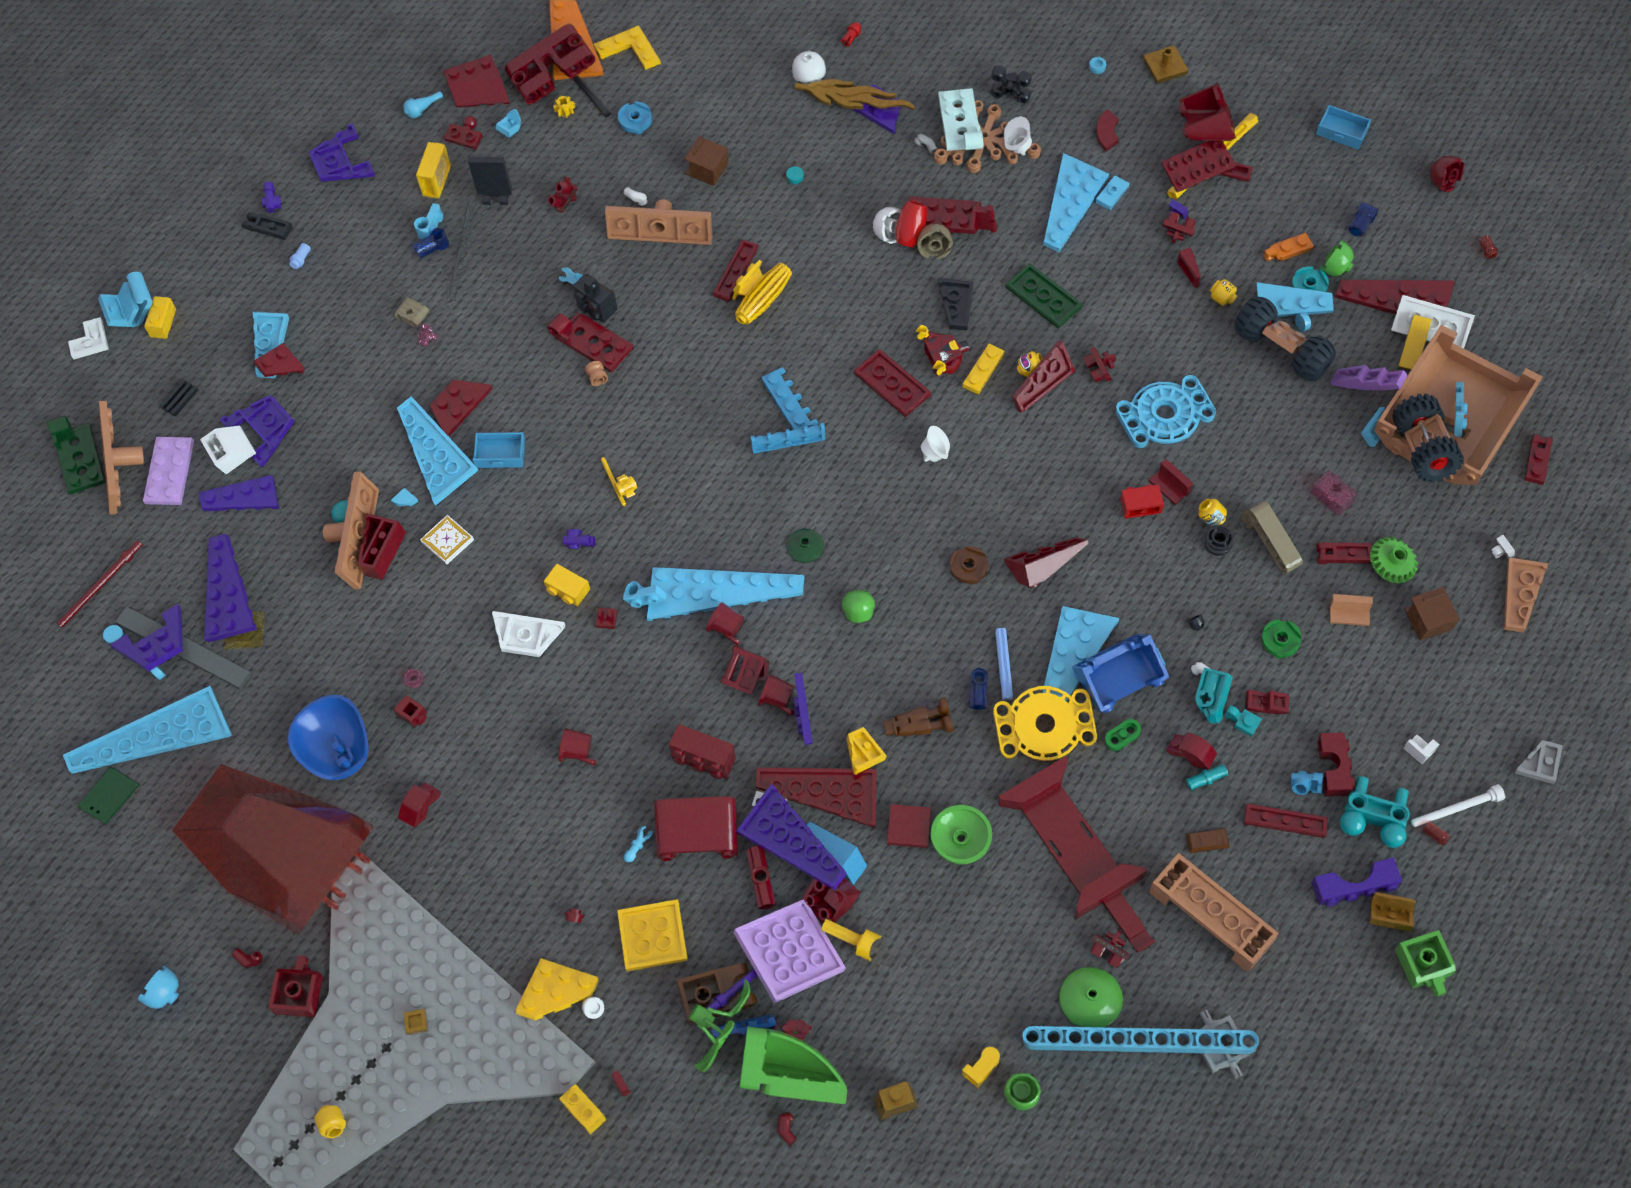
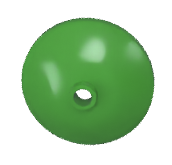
[931,805,992,864]
[1059,967,1123,1028]

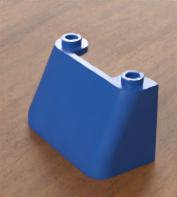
[1072,634,1170,713]

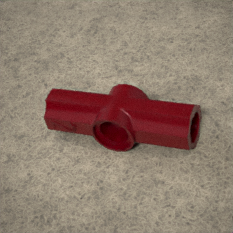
[746,846,776,910]

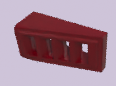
[1177,247,1201,288]

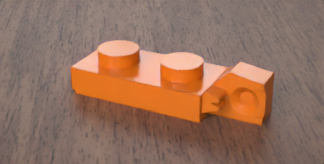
[1263,233,1314,261]

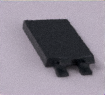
[468,156,512,205]

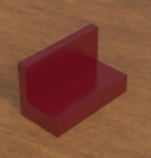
[1148,459,1193,505]

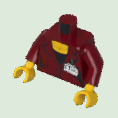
[916,325,970,376]

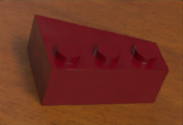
[358,513,406,580]

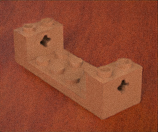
[1149,853,1279,973]

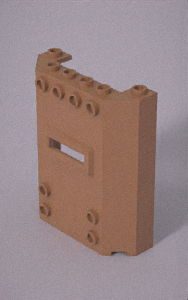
[1374,325,1543,485]

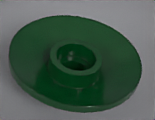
[786,529,824,563]

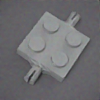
[1199,1010,1250,1079]

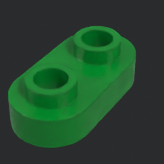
[1104,719,1141,751]

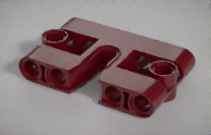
[505,24,596,104]

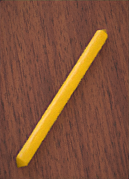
[601,457,626,506]

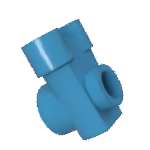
[1291,771,1323,795]

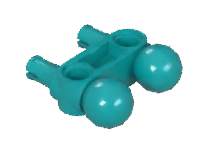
[1340,776,1410,848]

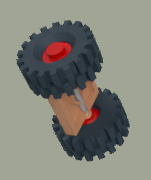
[1392,393,1464,483]

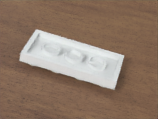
[1391,295,1475,348]

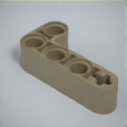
[1240,501,1303,574]

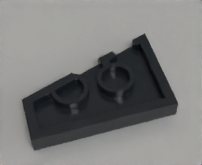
[938,278,974,330]

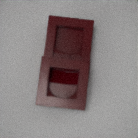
[1245,690,1289,714]

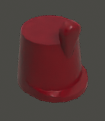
[706,602,744,645]
[758,674,795,716]
[559,728,596,765]

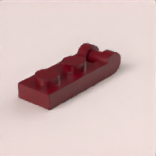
[1524,434,1553,485]
[1316,542,1372,564]

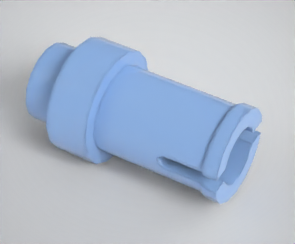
[289,243,311,269]

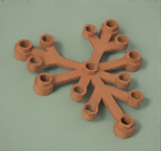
[934,100,1041,173]

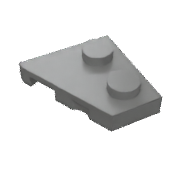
[1515,740,1563,784]

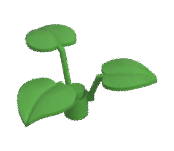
[689,979,750,1072]

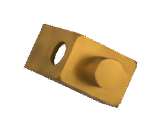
[873,1081,919,1120]

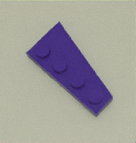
[199,475,279,511]

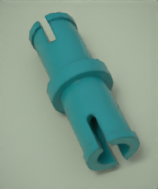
[1186,764,1228,791]

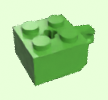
[1395,930,1456,997]

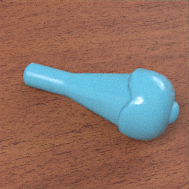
[403,92,443,118]

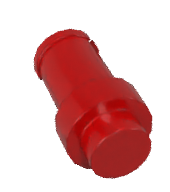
[841,22,861,47]

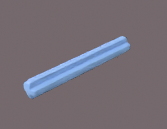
[995,628,1013,701]

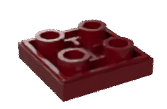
[887,804,931,848]

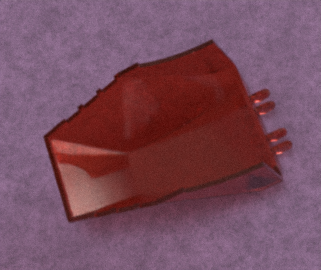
[172,764,374,935]

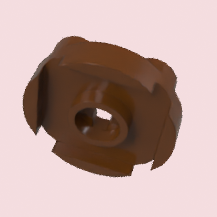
[950,546,988,584]

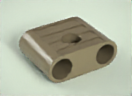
[394,298,429,328]

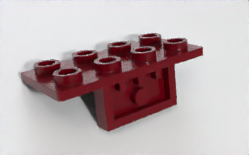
[1161,141,1236,193]

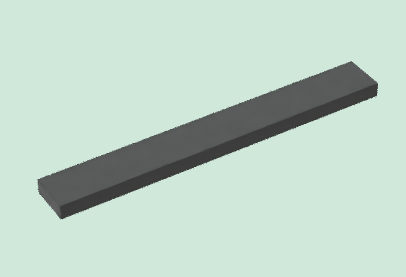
[115,606,252,690]

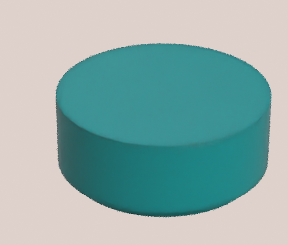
[786,166,804,184]

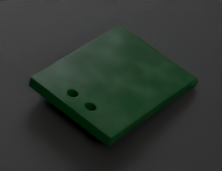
[77,767,140,825]

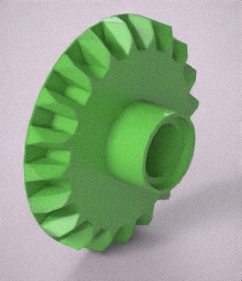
[1370,537,1418,583]

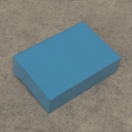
[1316,105,1371,150]
[473,432,525,468]

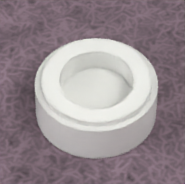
[582,997,604,1019]

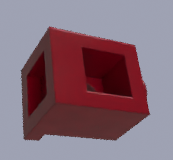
[394,695,427,728]

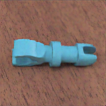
[624,826,652,862]

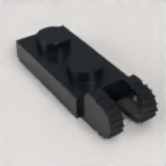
[242,212,293,240]

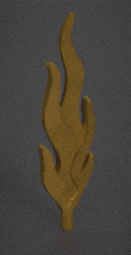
[795,79,915,110]

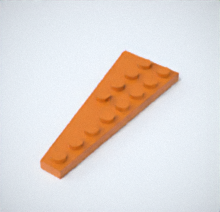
[550,0,604,80]

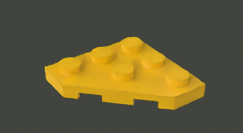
[516,958,599,1021]

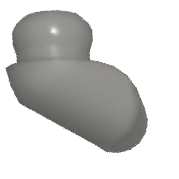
[914,134,938,154]

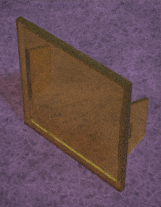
[225,612,265,649]

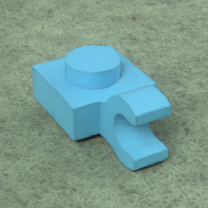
[559,267,583,286]

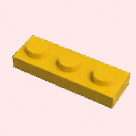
[962,344,1005,395]

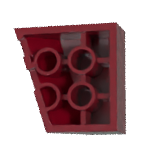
[443,55,510,108]

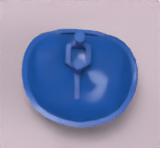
[288,695,368,780]

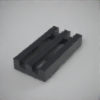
[160,379,198,417]

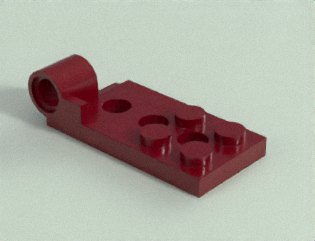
[547,312,634,373]

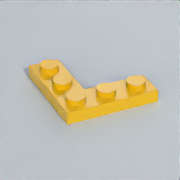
[594,25,660,70]

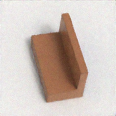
[1330,594,1373,626]

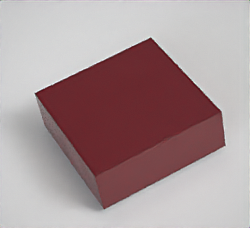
[612,1070,630,1097]

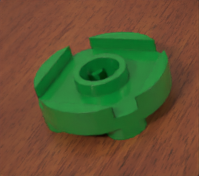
[1261,619,1301,659]

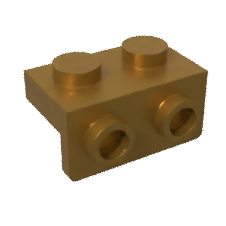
[1369,892,1416,932]

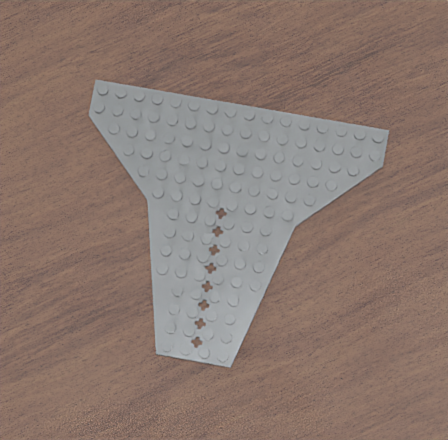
[233,852,595,1188]

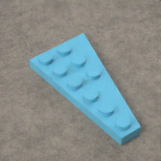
[1043,606,1120,715]

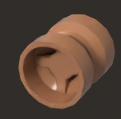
[585,361,608,386]

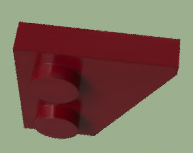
[253,343,305,377]

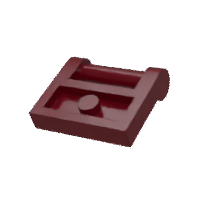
[720,645,766,695]

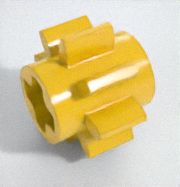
[553,96,575,117]
[614,474,637,498]

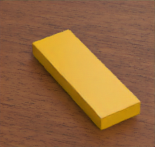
[1398,314,1432,371]

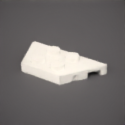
[492,611,565,657]

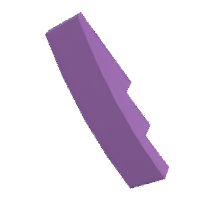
[1330,365,1407,390]

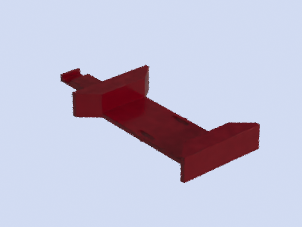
[998,756,1155,953]

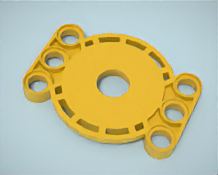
[993,686,1097,761]

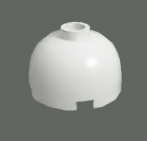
[792,51,826,84]
[873,207,901,244]

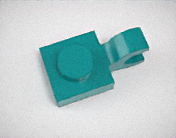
[1224,705,1262,737]

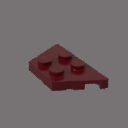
[430,380,492,437]

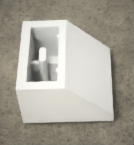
[200,426,256,474]

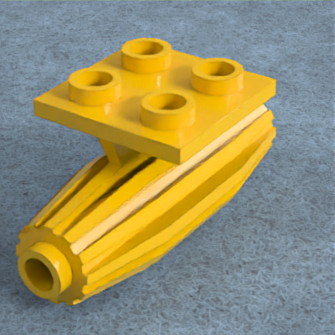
[732,260,792,325]

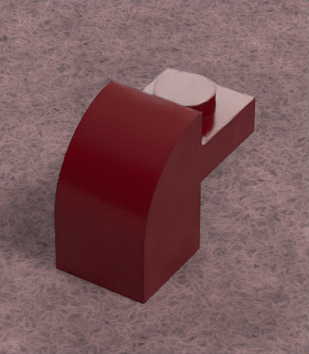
[1166,732,1217,770]
[398,783,441,828]

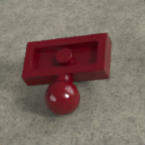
[444,116,483,150]

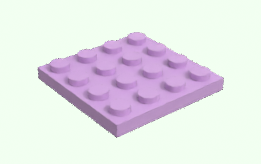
[733,899,846,1003]

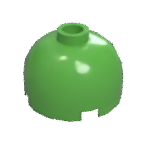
[1319,240,1354,276]

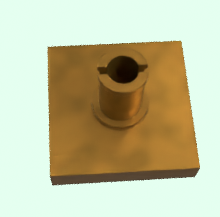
[1143,45,1189,84]

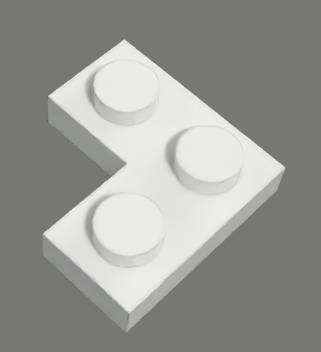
[68,317,109,359]

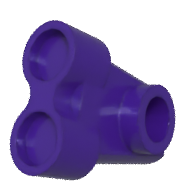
[262,182,281,213]
[563,529,596,549]

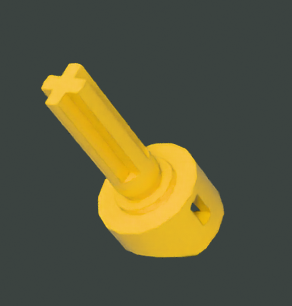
[821,919,881,961]

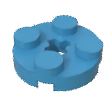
[618,102,652,134]

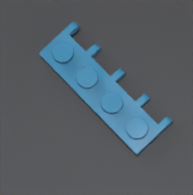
[761,367,818,430]
[751,422,825,454]

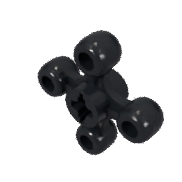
[991,65,1032,104]

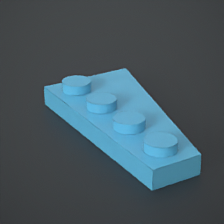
[1257,282,1334,317]
[253,312,289,378]

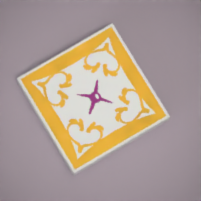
[420,515,474,565]

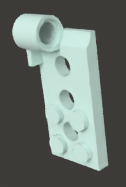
[938,88,983,151]

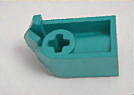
[1195,668,1233,724]

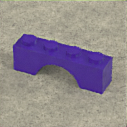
[1311,858,1402,907]

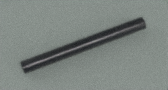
[572,75,611,118]

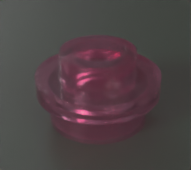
[404,669,424,688]

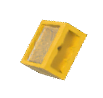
[416,142,451,198]

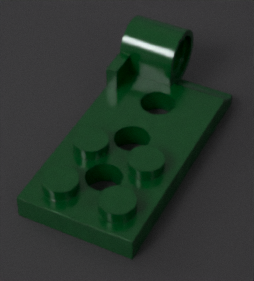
[47,415,106,495]

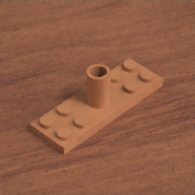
[605,199,713,245]
[99,401,144,514]
[323,472,379,589]

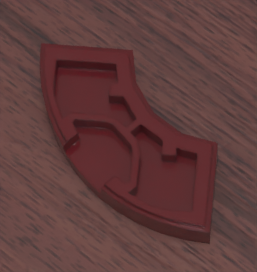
[1096,109,1119,152]

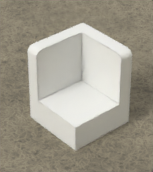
[1404,735,1439,764]

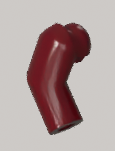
[232,948,262,967]
[777,1112,797,1146]

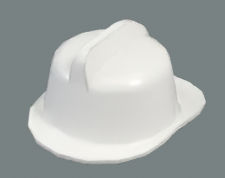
[1004,117,1032,155]
[920,426,950,462]

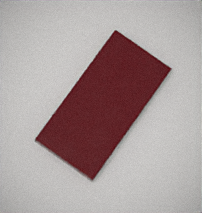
[854,349,931,418]

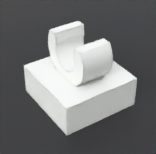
[1492,535,1515,559]

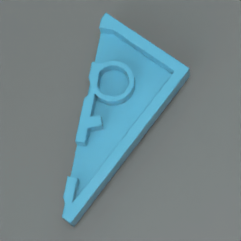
[1454,382,1467,437]

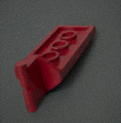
[909,196,997,234]

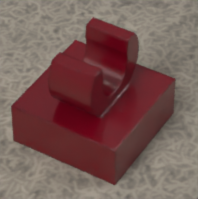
[595,608,618,629]

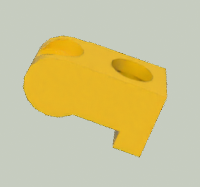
[961,1047,1000,1088]

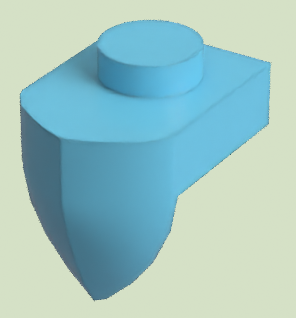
[496,109,521,138]

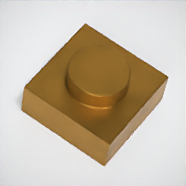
[403,1009,428,1035]

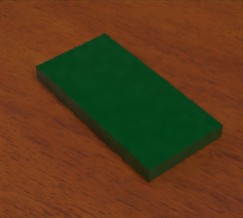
[1005,263,1083,329]

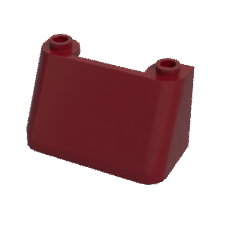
[1178,83,1236,141]
[654,796,738,861]

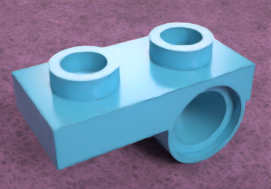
[414,203,443,242]
[623,581,666,608]

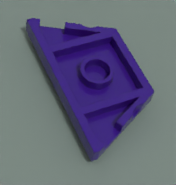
[853,85,901,134]
[794,673,813,745]

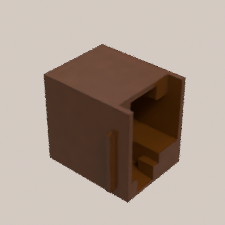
[684,136,728,186]
[1404,587,1460,641]

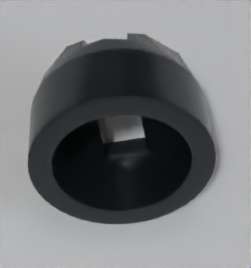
[1188,614,1205,631]

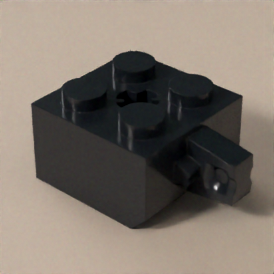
[573,274,618,323]

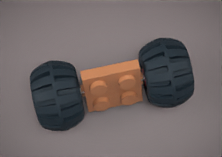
[1234,297,1336,381]

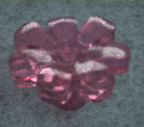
[418,323,437,346]

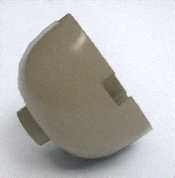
[917,223,953,259]

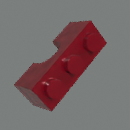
[1317,732,1355,797]

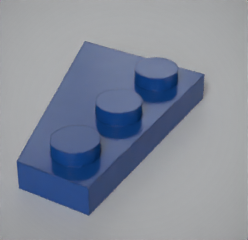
[712,1013,776,1038]

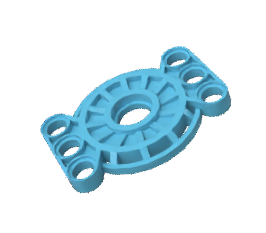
[1115,375,1216,448]

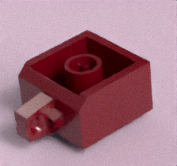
[268,955,323,1017]

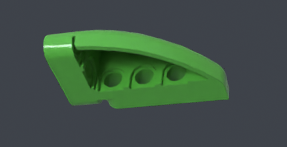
[740,1026,847,1105]

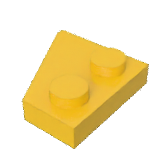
[846,727,887,775]

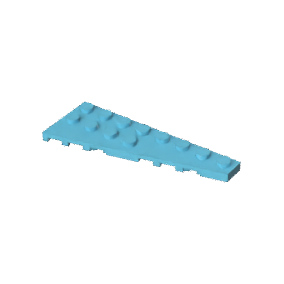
[647,567,804,621]
[63,686,232,774]

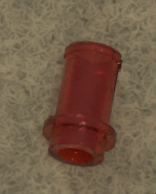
[1479,235,1498,259]
[1423,821,1451,846]

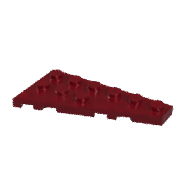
[1335,280,1455,314]
[756,768,876,829]

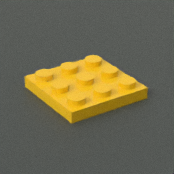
[617,899,688,972]

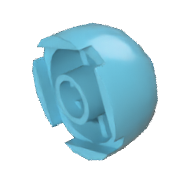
[138,965,179,1009]

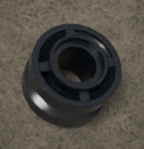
[1205,525,1234,556]

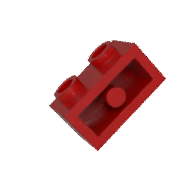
[1120,484,1164,519]

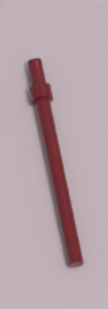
[57,541,143,628]

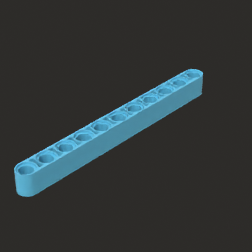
[1023,1026,1259,1054]

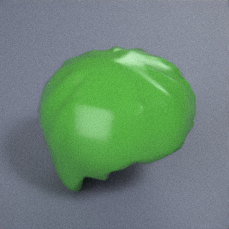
[842,590,875,623]
[1004,1073,1041,1111]

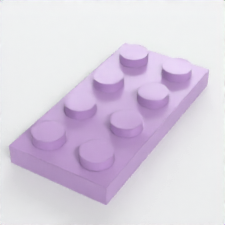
[143,437,194,505]

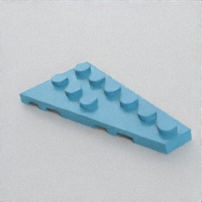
[1044,153,1109,252]
[397,396,478,506]

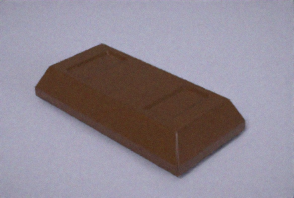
[1186,828,1230,853]

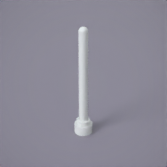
[1411,784,1505,827]

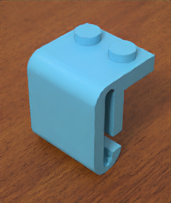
[98,272,153,327]

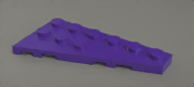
[204,534,257,642]
[736,783,846,890]

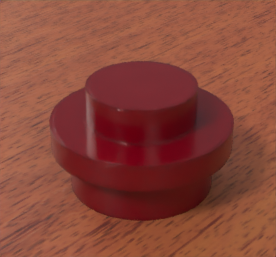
[564,908,585,923]

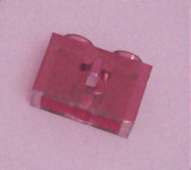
[1310,470,1358,516]

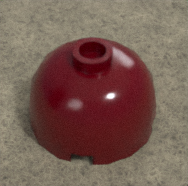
[1430,155,1465,192]

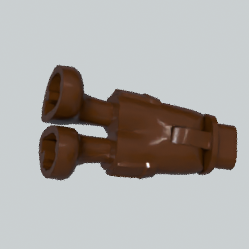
[883,697,953,737]

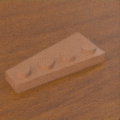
[1504,558,1549,632]

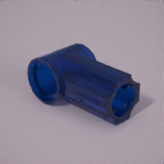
[1348,202,1379,237]
[413,228,449,259]
[969,668,988,710]

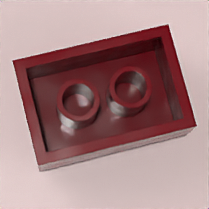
[669,724,736,780]

